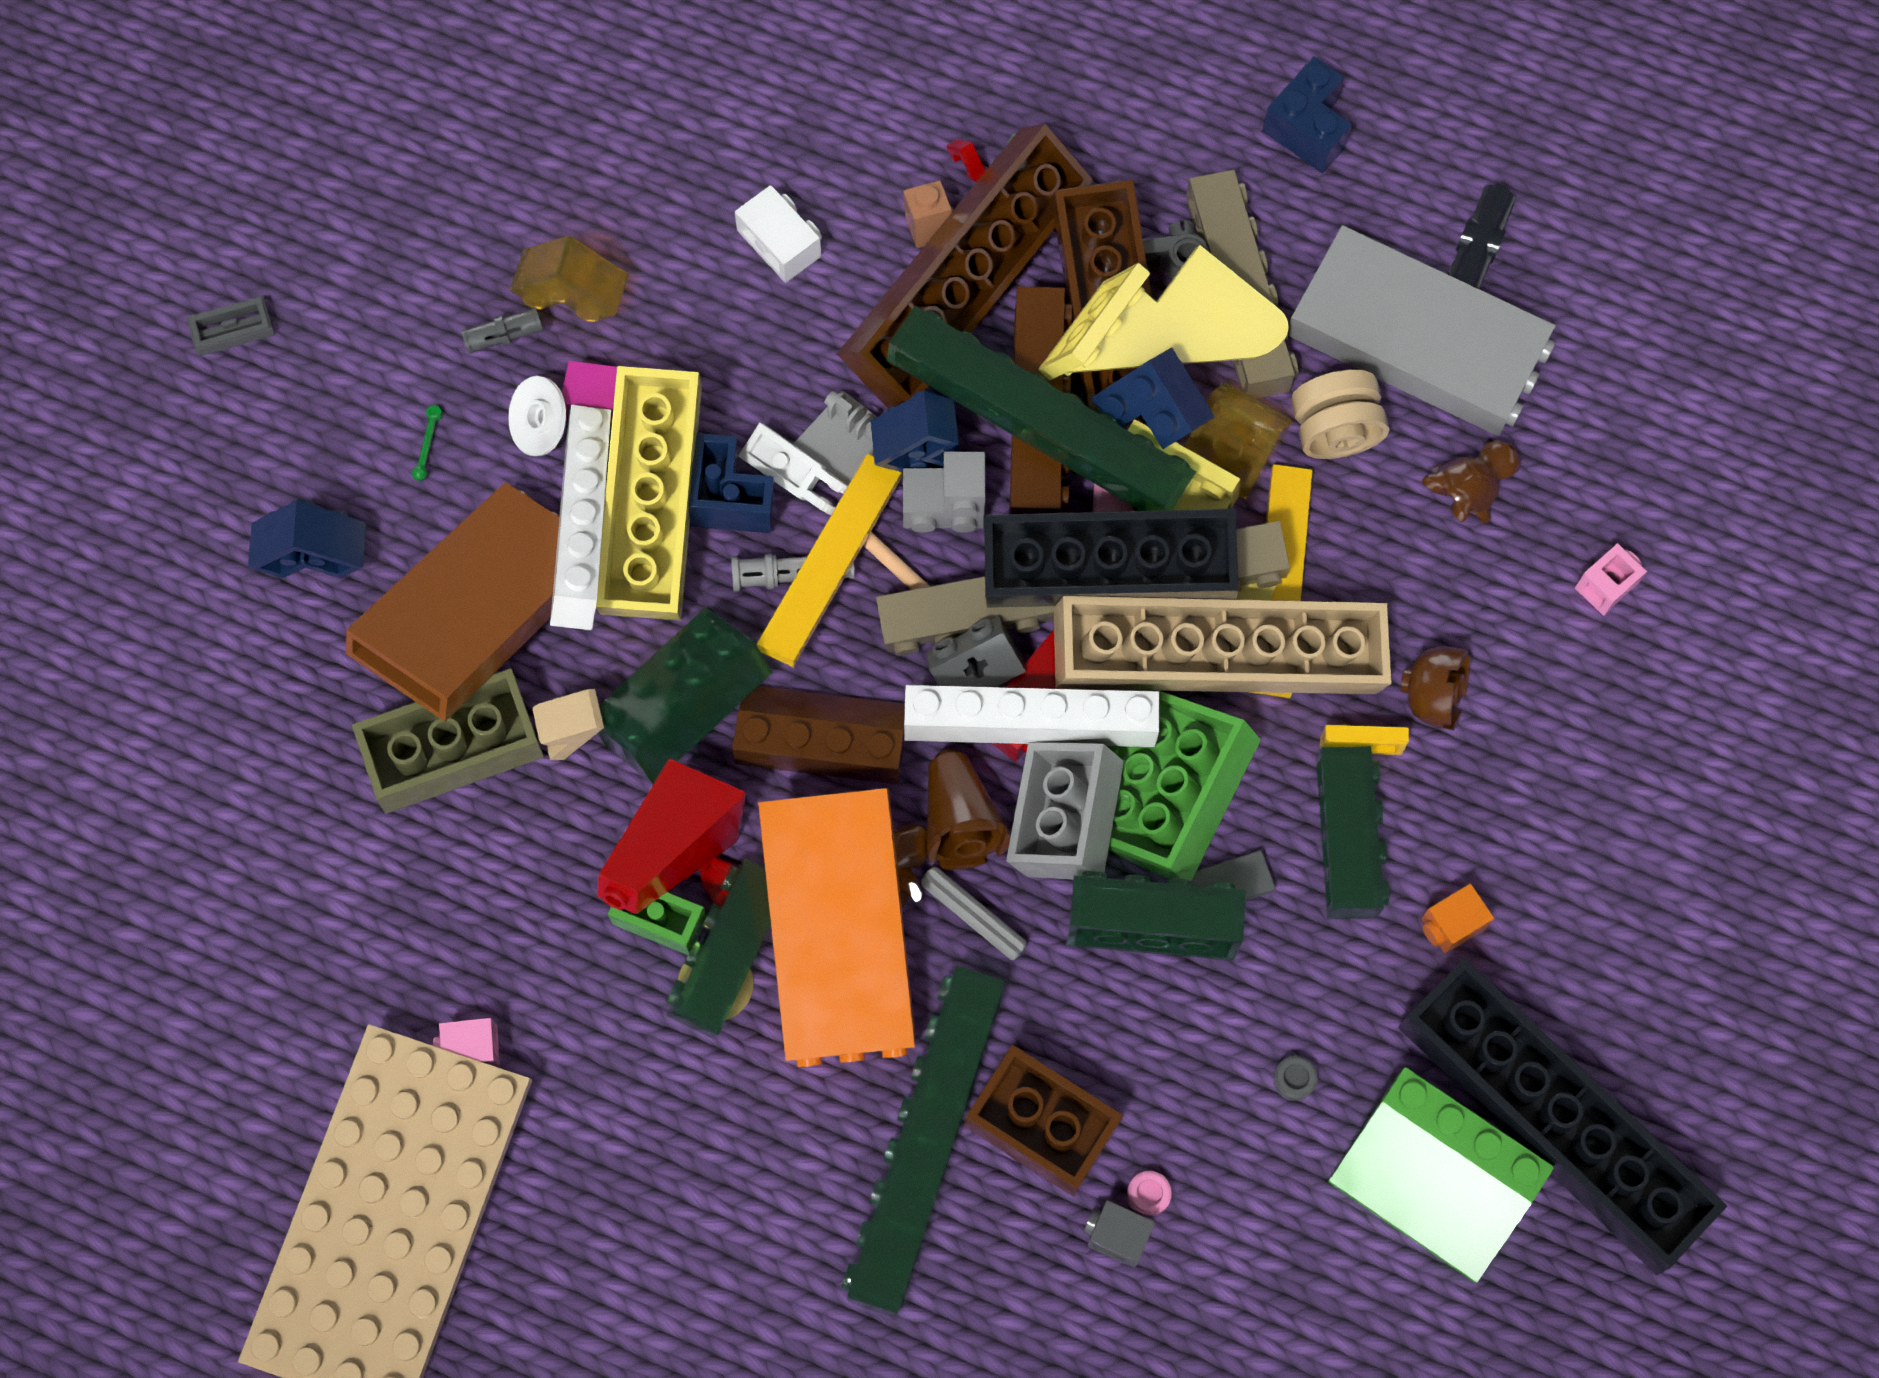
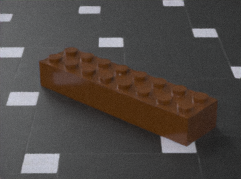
[837,124,1093,408]

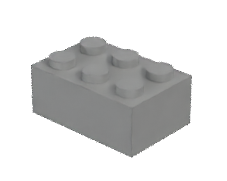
[1006,742,1124,881]

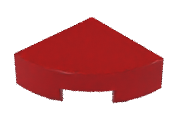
[946,139,986,182]
[700,857,742,909]

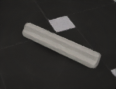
[921,867,1027,960]

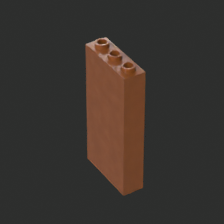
[345,482,560,722]

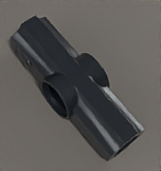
[1448,183,1516,289]

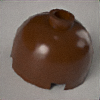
[1401,646,1470,731]

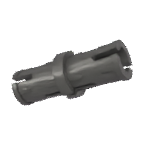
[461,307,544,354]

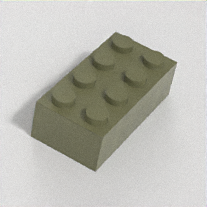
[352,668,544,814]

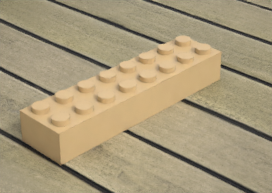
[1054,596,1391,694]

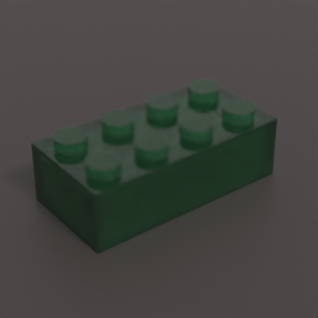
[597,607,773,784]
[1066,871,1246,961]

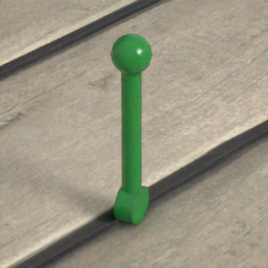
[412,405,443,481]

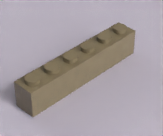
[1186,170,1298,401]

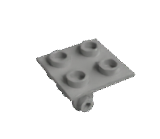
[793,391,877,486]

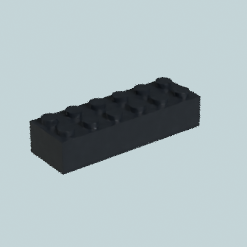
[984,509,1239,608]

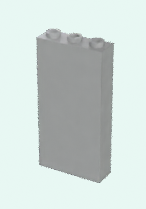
[1288,225,1556,437]

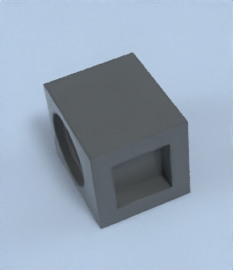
[1084,1200,1155,1268]

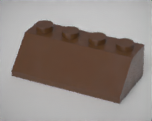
[732,685,905,785]

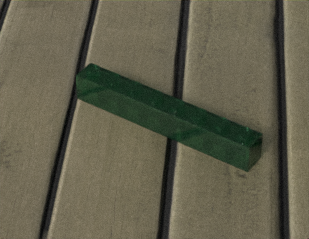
[887,306,1197,511]
[842,965,1005,1319]

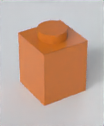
[1421,883,1495,954]

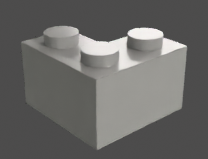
[903,452,985,533]

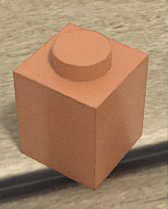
[903,181,952,249]

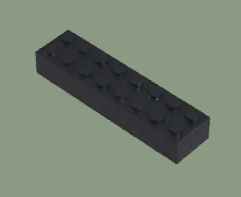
[1398,958,1727,1275]

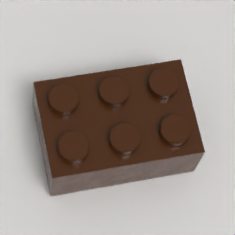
[964,1045,1123,1197]

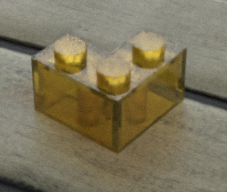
[509,235,629,322]

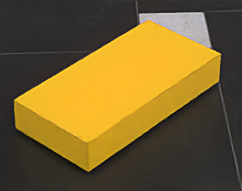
[1320,725,1409,755]

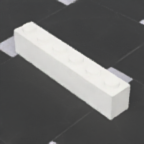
[550,405,611,630]
[904,685,1159,747]

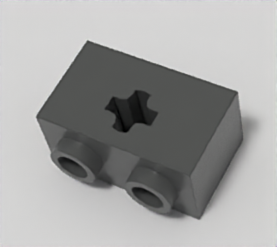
[927,615,1026,687]

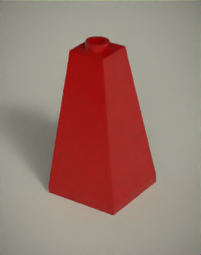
[597,758,746,914]

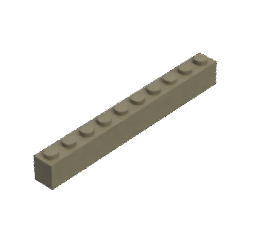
[876,521,1290,656]

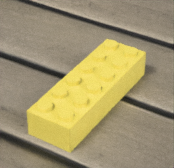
[596,366,702,621]

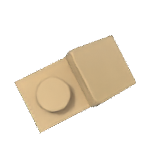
[533,689,604,760]

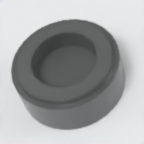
[1273,1056,1318,1101]

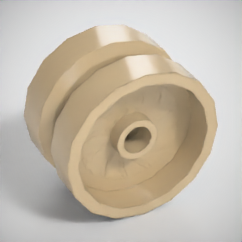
[1291,370,1390,459]

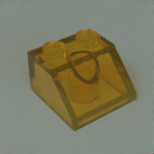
[1184,382,1293,499]

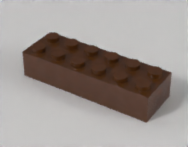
[1052,180,1152,432]
[1009,286,1072,515]

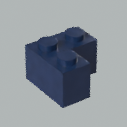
[1262,56,1352,174]
[1091,347,1215,449]
[870,390,960,473]
[689,433,774,533]
[248,499,366,578]

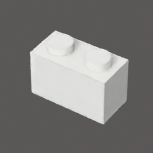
[735,185,822,283]

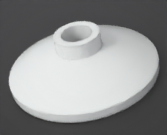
[509,376,566,456]

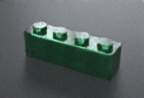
[1316,746,1390,920]
[665,859,771,1038]

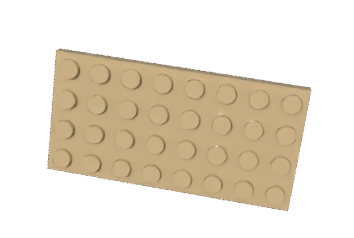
[238,1024,533,1378]

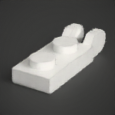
[738,423,848,515]

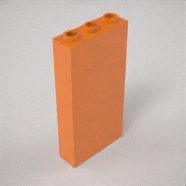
[758,788,916,1067]

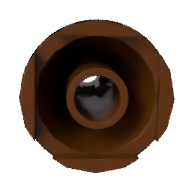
[927,749,1010,870]

